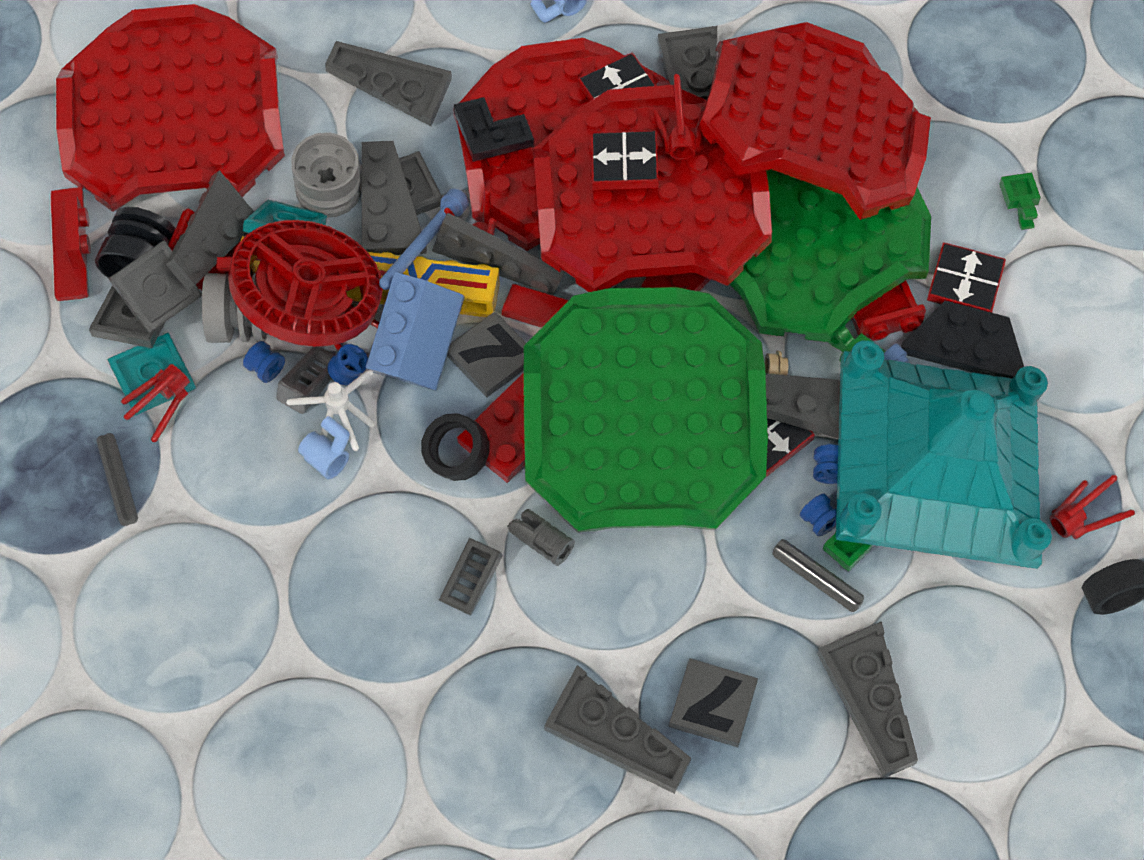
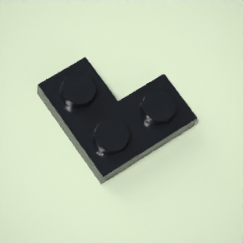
[454,97,534,162]

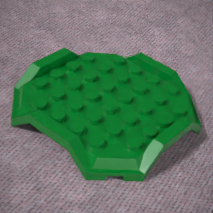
[729,169,932,342]
[524,287,768,533]

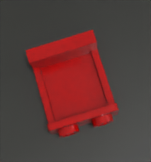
[851,280,926,341]

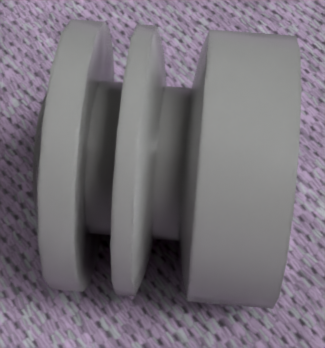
[291,132,361,218]
[202,273,267,343]

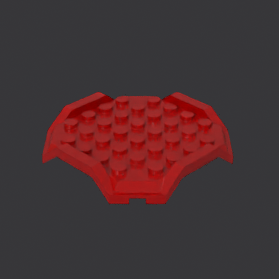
[56,4,285,212]
[698,22,931,220]
[453,37,671,251]
[533,85,772,292]

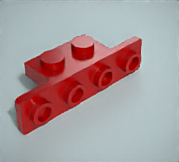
[51,187,91,301]

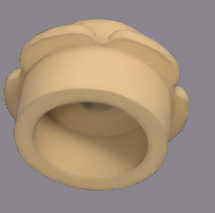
[764,350,789,375]

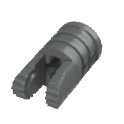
[507,509,575,566]

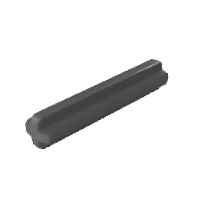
[96,433,138,526]
[772,539,864,612]

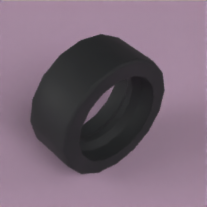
[421,413,490,481]
[1081,559,1144,615]

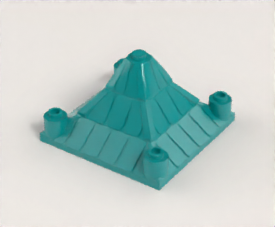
[836,340,1052,569]

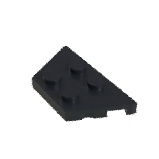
[901,301,1024,379]

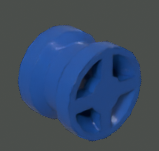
[243,341,285,383]
[327,344,368,386]
[813,444,838,484]
[799,493,837,537]

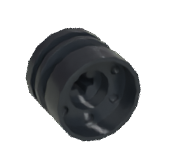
[95,207,175,278]

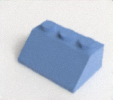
[366,272,465,391]

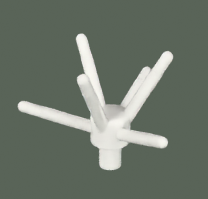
[286,370,375,451]

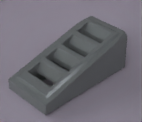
[439,537,503,616]

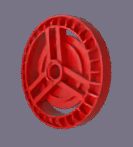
[228,220,383,347]

